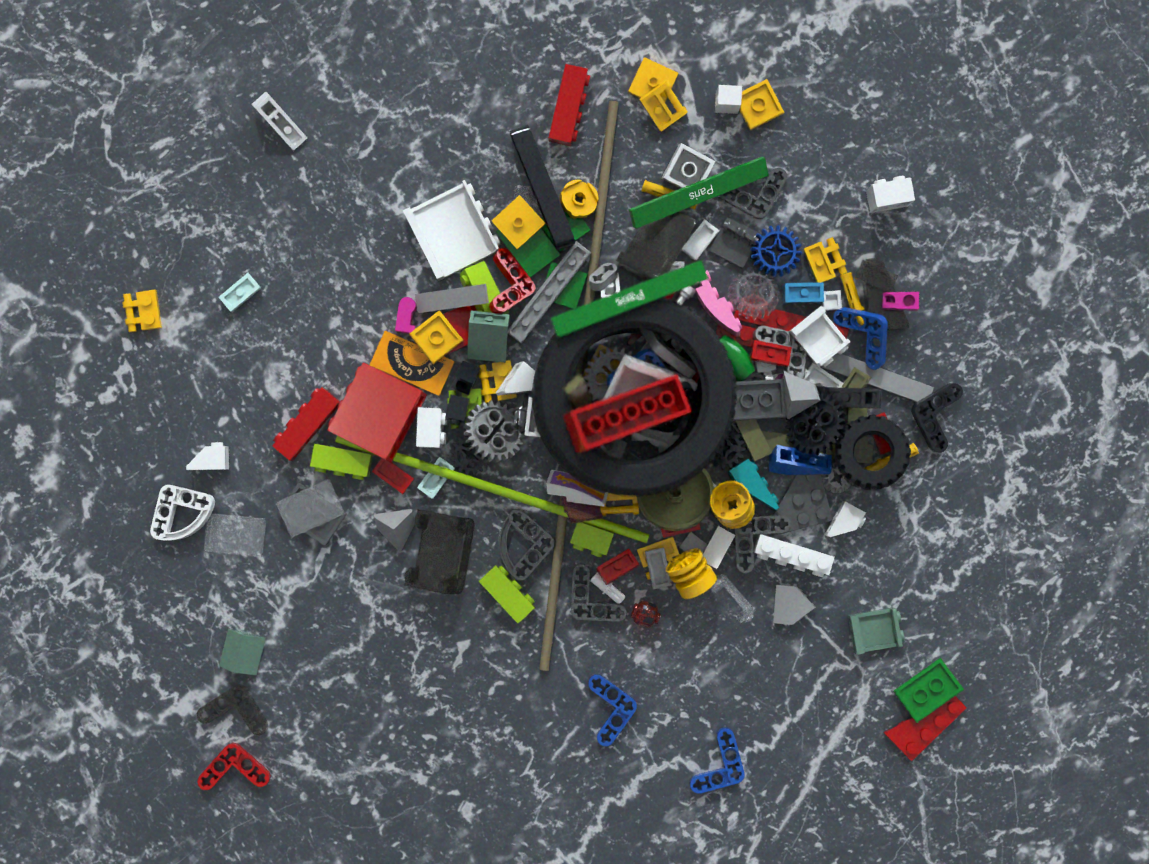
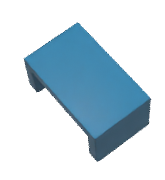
[782,282,824,305]

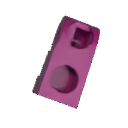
[882,292,919,311]
[395,297,417,334]

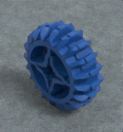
[750,225,802,277]

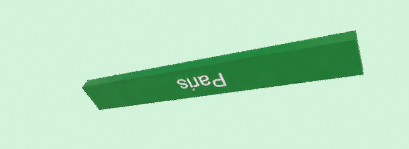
[629,157,769,229]
[550,260,709,337]

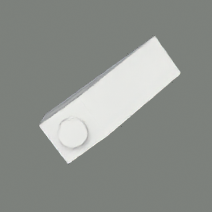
[252,92,307,151]

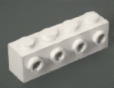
[753,534,834,577]

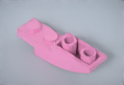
[695,270,742,337]

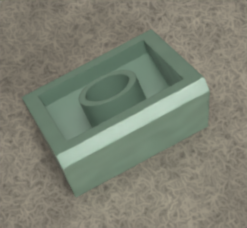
[219,629,266,675]

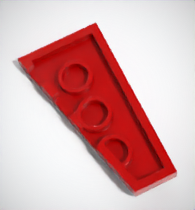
[883,696,967,761]

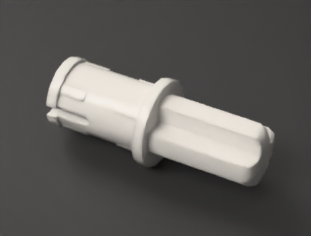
[590,572,625,604]

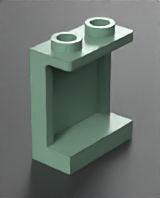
[467,311,510,363]
[847,607,905,655]

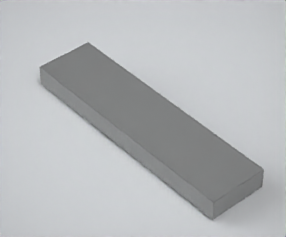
[415,284,489,313]

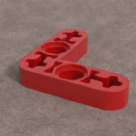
[489,248,535,314]
[197,742,271,790]

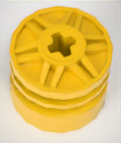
[710,481,755,529]
[666,548,717,599]

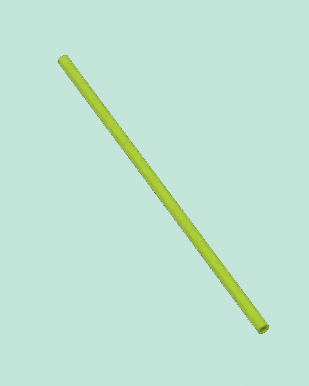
[335,436,650,543]

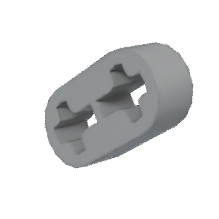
[589,263,617,291]

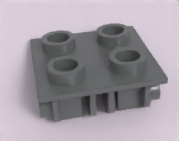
[709,217,759,268]

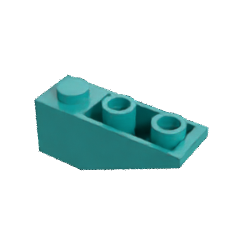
[727,459,779,510]

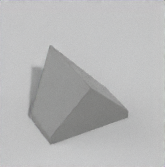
[783,371,820,419]
[374,509,415,553]

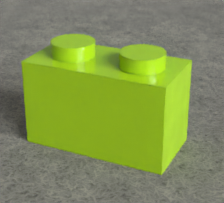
[570,521,614,557]

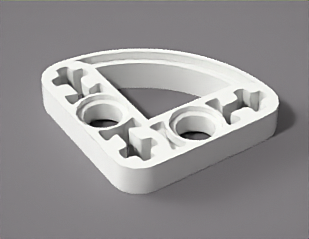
[150,485,215,540]

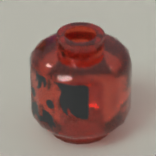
[631,600,661,628]

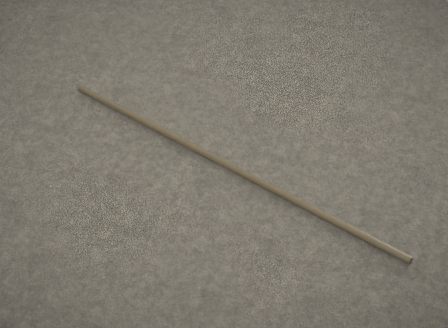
[539,101,619,671]

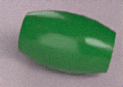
[719,335,755,382]

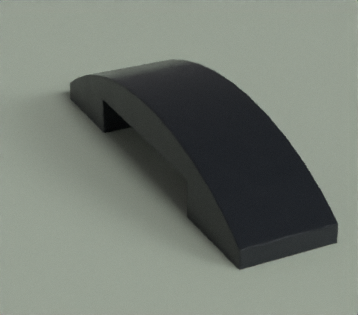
[816,386,882,409]

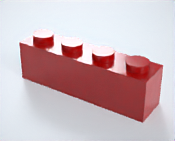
[548,64,591,147]
[272,387,340,461]

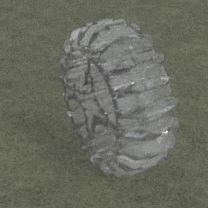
[727,269,780,320]

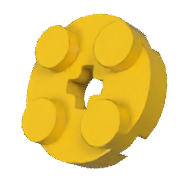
[559,179,598,219]

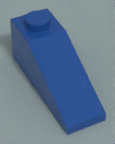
[769,445,832,475]

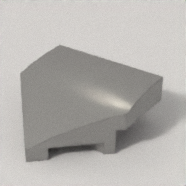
[773,585,816,625]

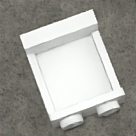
[789,306,850,367]

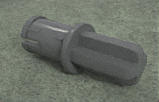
[512,393,529,431]

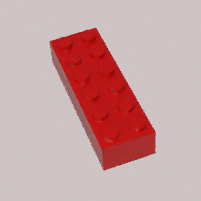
[563,374,691,454]

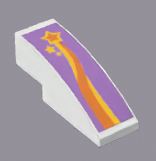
[546,470,608,506]

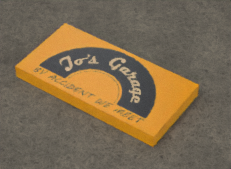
[370,331,455,396]

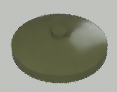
[637,468,714,531]

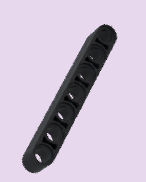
[510,124,575,250]

